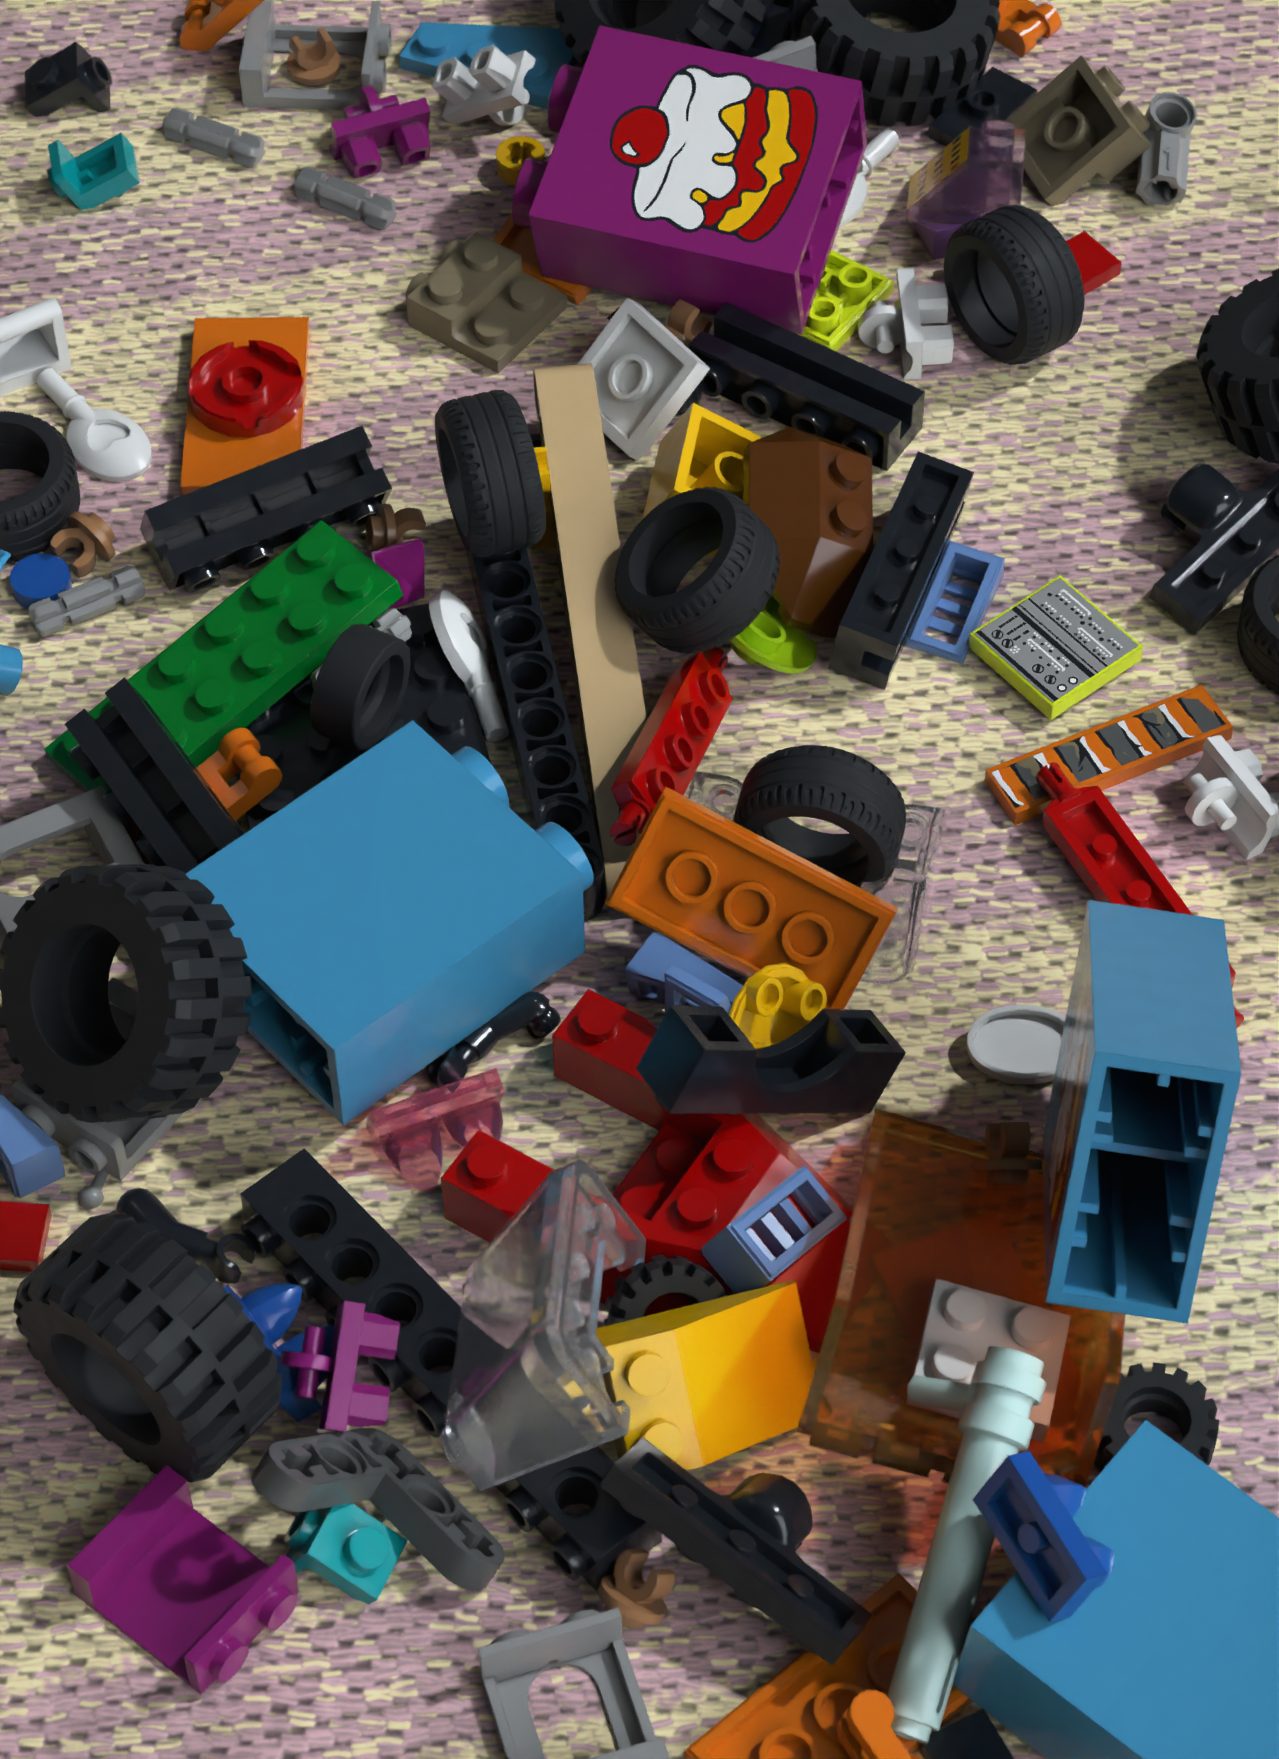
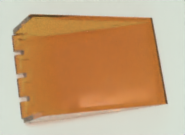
[797,1108,1125,1487]

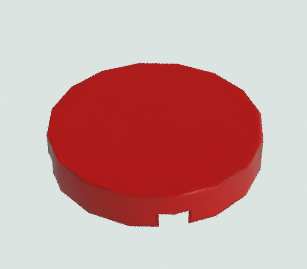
[188,340,305,437]

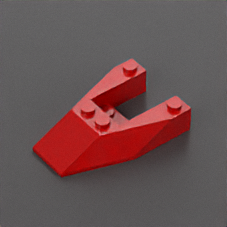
[441,989,894,1354]

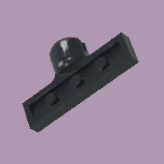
[1149,463,1279,634]
[600,1437,873,1666]

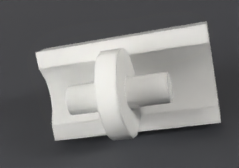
[432,45,536,126]
[858,268,954,379]
[1183,735,1279,860]

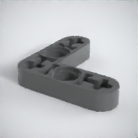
[251,1428,505,1591]

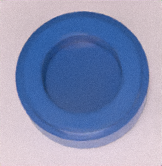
[10,553,72,609]

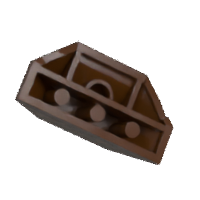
[743,427,873,638]

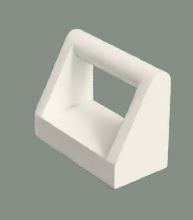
[0,297,72,397]

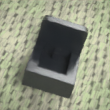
[25,41,112,117]

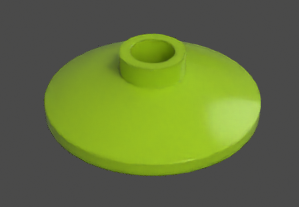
[729,596,817,674]

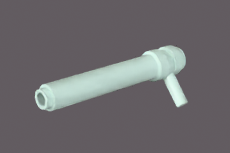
[887,1346,1046,1743]

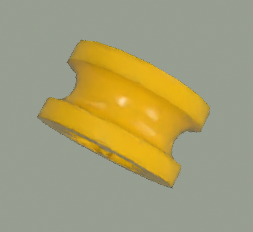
[496,136,545,186]

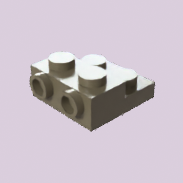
[997,55,1151,206]
[405,232,567,373]

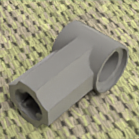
[1135,92,1197,206]

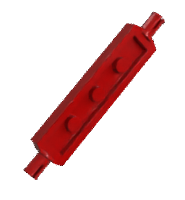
[610,647,733,846]
[1035,762,1244,1029]

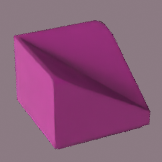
[364,538,425,612]

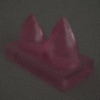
[366,1068,505,1194]

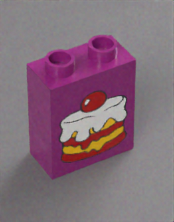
[512,25,867,335]

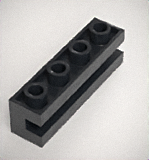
[689,303,925,471]
[140,426,392,592]
[828,451,974,690]
[65,677,245,874]

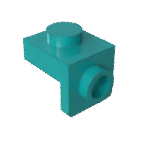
[47,133,140,210]
[284,1503,408,1604]

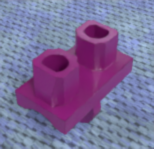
[329,85,431,179]
[279,1301,400,1432]

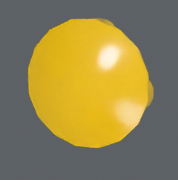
[729,963,827,1049]

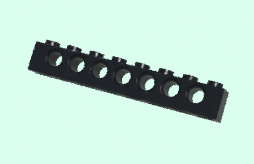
[240,1148,662,1591]

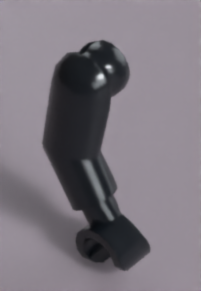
[427,991,561,1094]
[116,1188,255,1284]

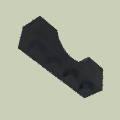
[636,1006,906,1115]

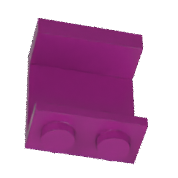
[67,1465,299,1694]

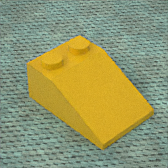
[642,403,763,556]
[591,1280,823,1471]

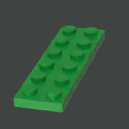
[44,520,404,793]

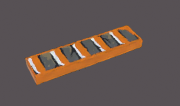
[985,684,1233,825]

